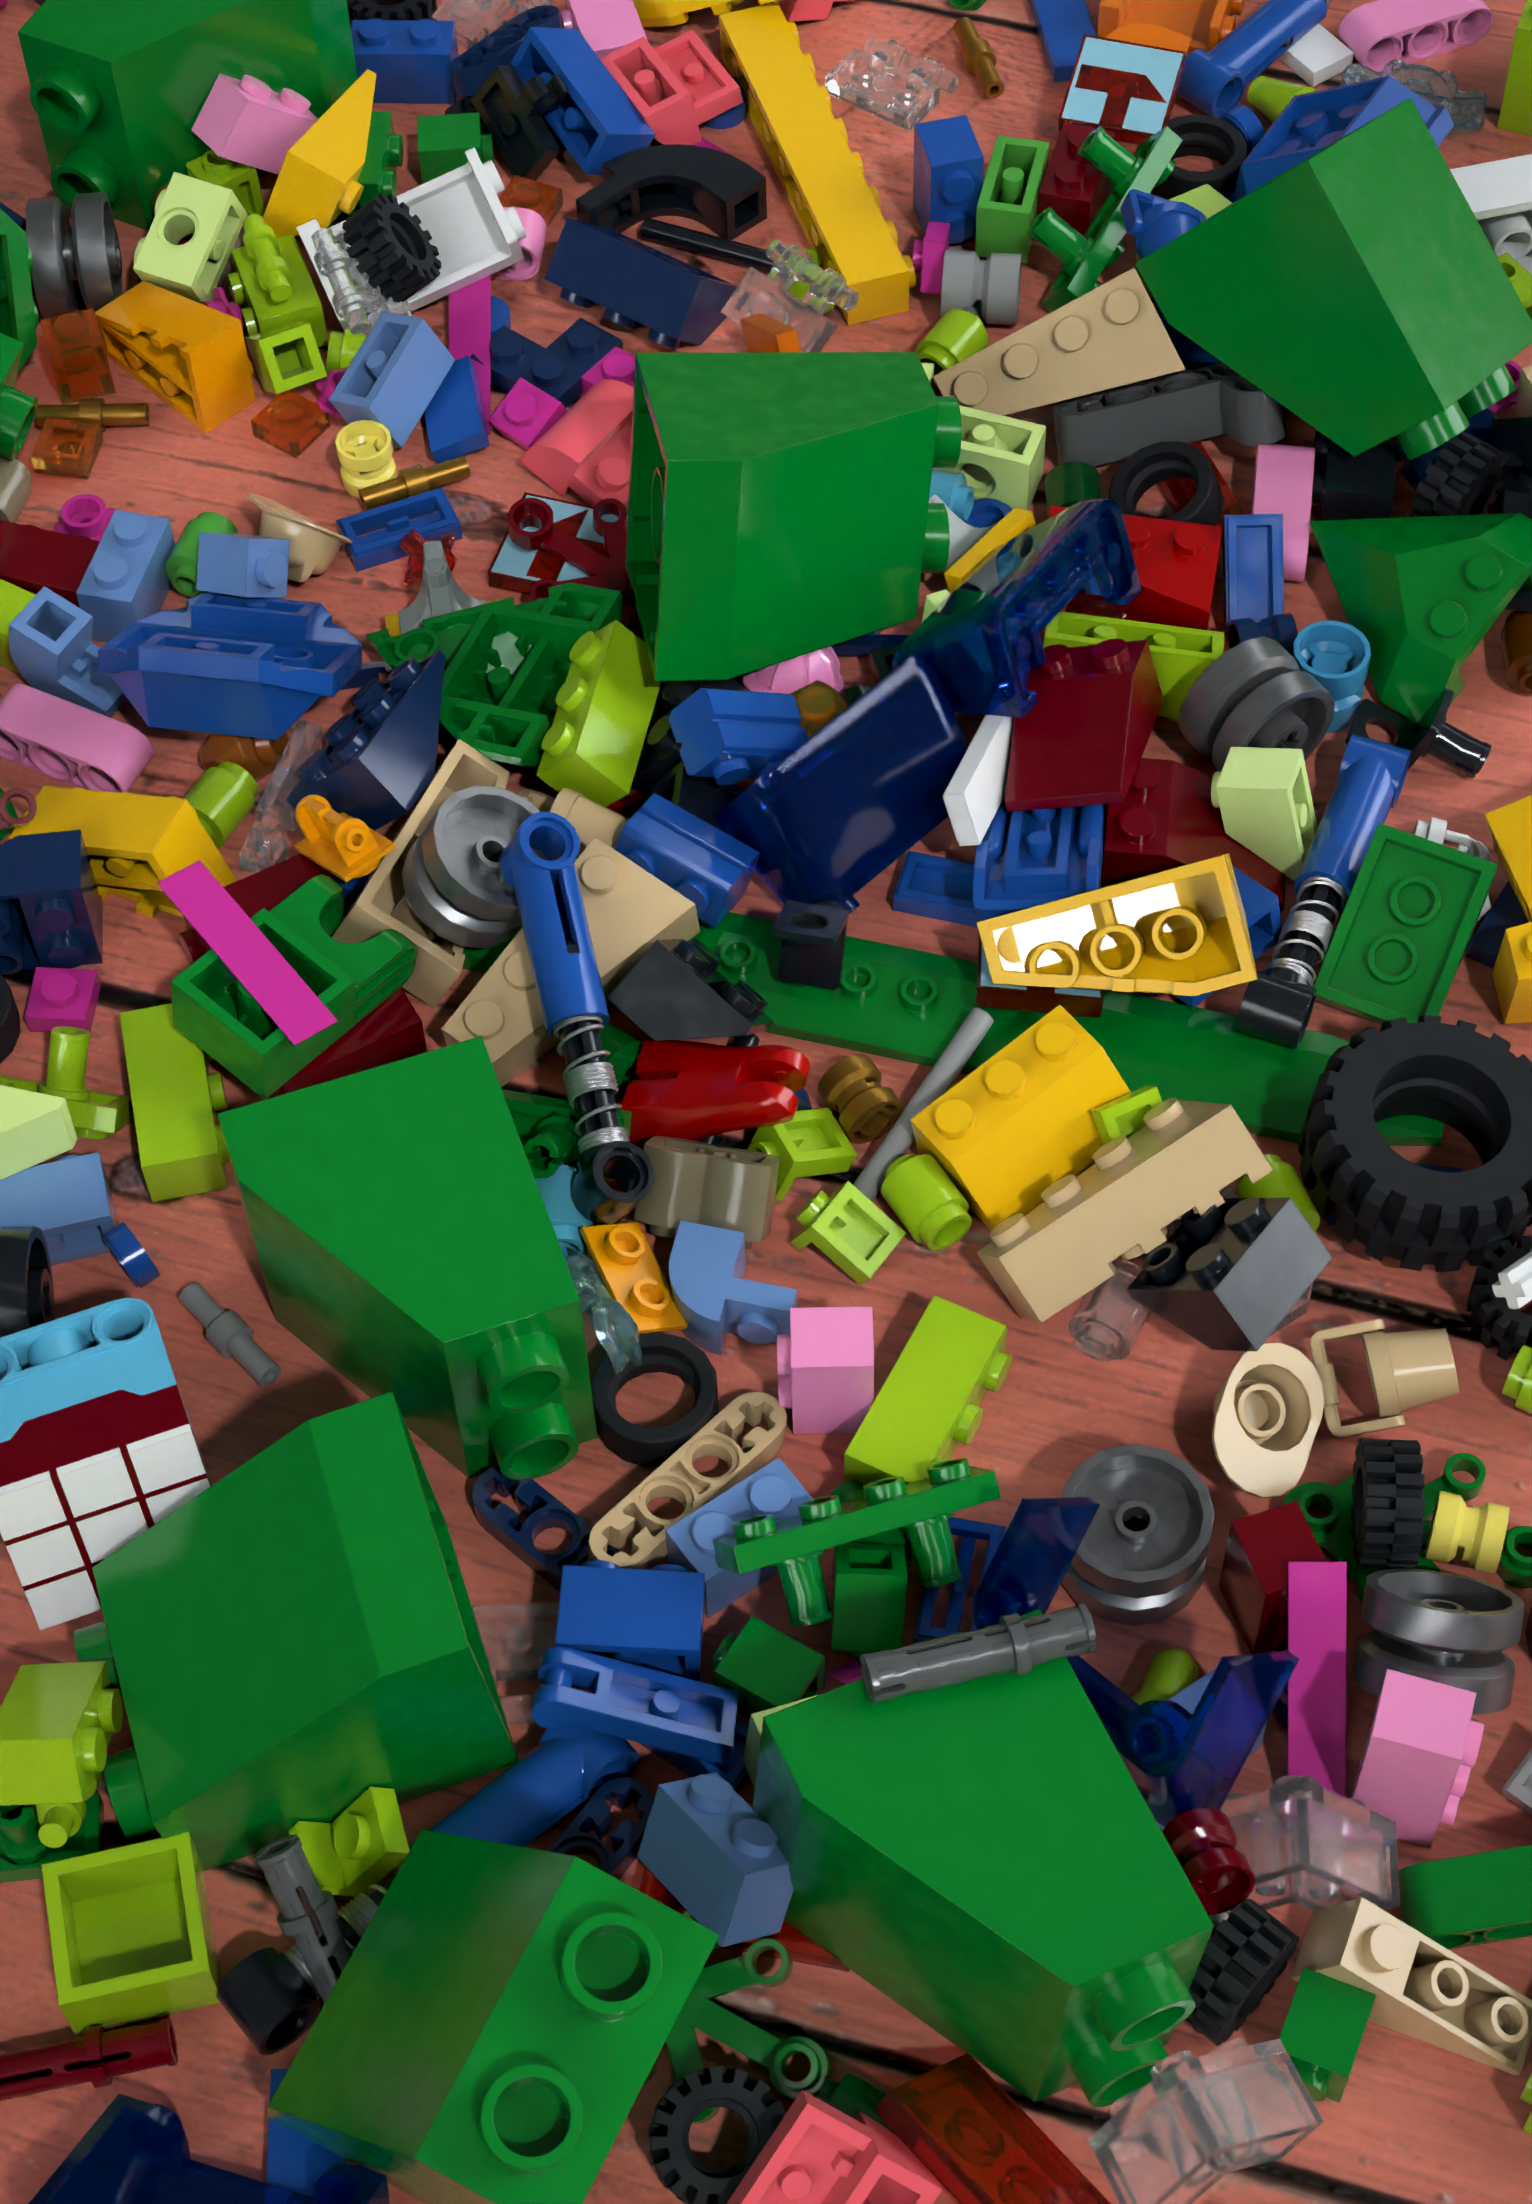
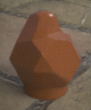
[200,732,290,782]

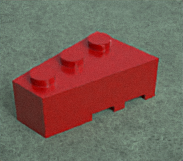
[1039,505,1223,630]

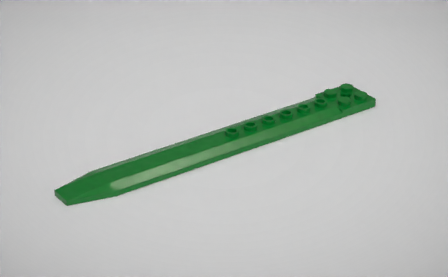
[462,912,1445,1146]

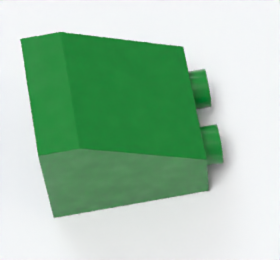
[18,0,358,230]
[1135,97,1532,460]
[625,352,962,681]
[218,1036,598,1480]
[73,1392,519,1871]
[752,1609,1214,2107]
[267,1829,720,2204]

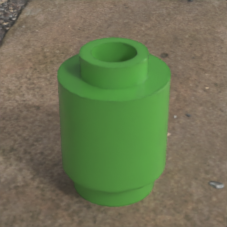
[165,512,238,597]

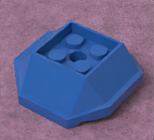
[1228,75,1454,203]
[98,592,362,740]

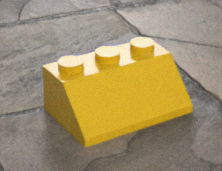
[910,1005,1131,1231]

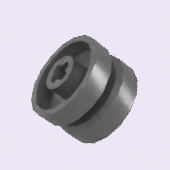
[26,192,123,319]
[1178,636,1335,771]
[402,785,548,948]
[1055,1444,1215,1626]
[1353,1568,1525,1714]

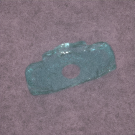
[1340,60,1487,131]
[564,1247,642,1374]

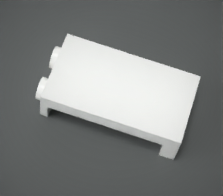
[296,147,527,334]

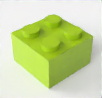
[41,1832,220,2036]

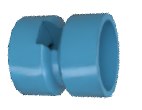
[1292,621,1371,733]

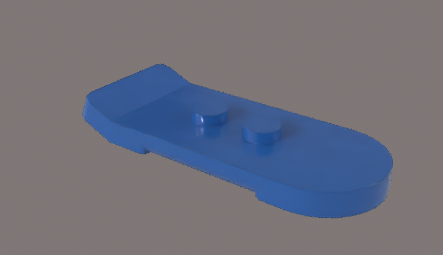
[972,796,1108,921]

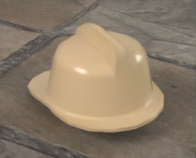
[246,492,353,583]
[1212,1342,1325,1498]

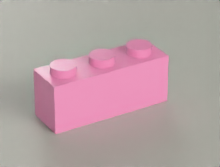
[1346,1669,1484,1848]

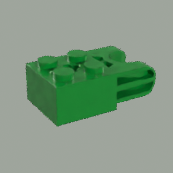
[170,874,418,1100]

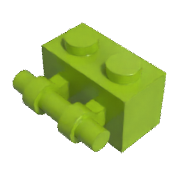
[227,214,328,347]
[0,1661,123,1848]

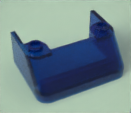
[973,1497,1299,1827]

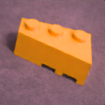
[93,280,256,434]

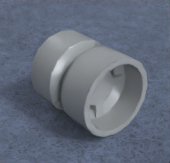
[940,250,1022,325]

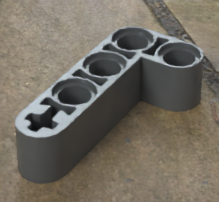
[1052,362,1286,467]

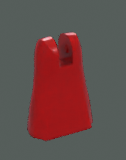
[621,1038,811,1150]

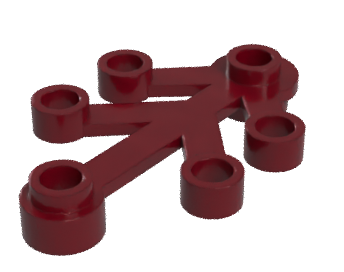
[508,498,641,630]

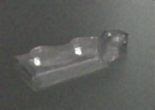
[239,719,322,873]

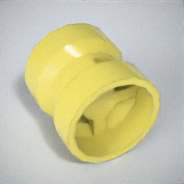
[335,420,397,499]
[1425,1491,1510,1575]

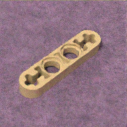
[587,1392,787,1570]

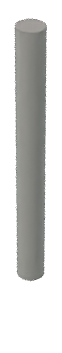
[853,1008,994,1202]

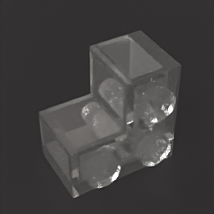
[1200,1775,1400,1915]
[1088,2038,1324,2204]

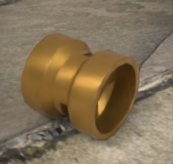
[818,1054,904,1144]

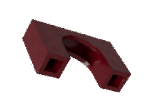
[179,854,427,1098]

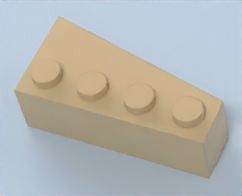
[933,267,1186,416]
[331,739,510,1008]
[441,837,700,1088]
[977,1098,1273,1323]

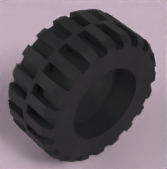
[1298,1015,1532,1272]

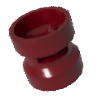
[1162,1807,1255,1915]

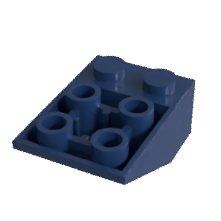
[286,650,445,831]
[0,830,103,975]

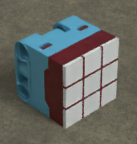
[0,1298,211,1631]

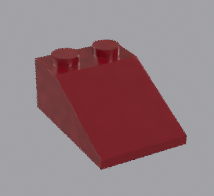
[1004,639,1164,812]
[1101,758,1286,911]

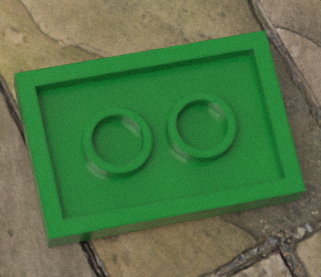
[1313,823,1498,1024]

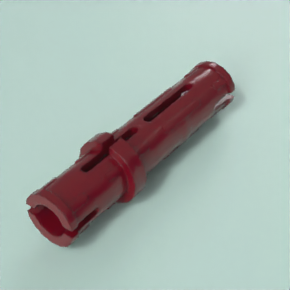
[0,2016,178,2101]

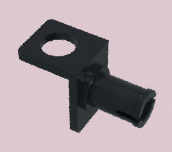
[1345,688,1491,779]
[772,899,849,990]

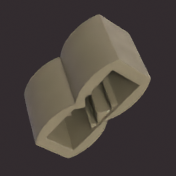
[634,1136,780,1250]

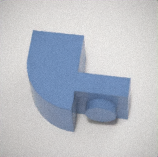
[9,586,128,718]
[669,1220,797,1355]

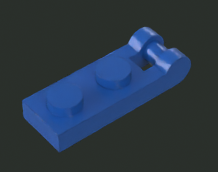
[531,1646,739,1765]

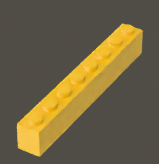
[719,2,916,326]

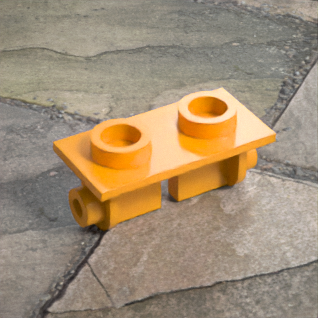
[294,794,397,883]
[580,1222,688,1341]

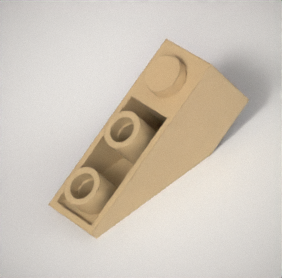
[1291,1897,1532,2075]

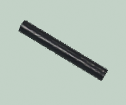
[641,218,795,278]

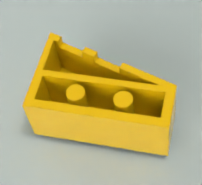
[8,786,237,919]

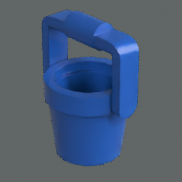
[1121,189,1207,259]

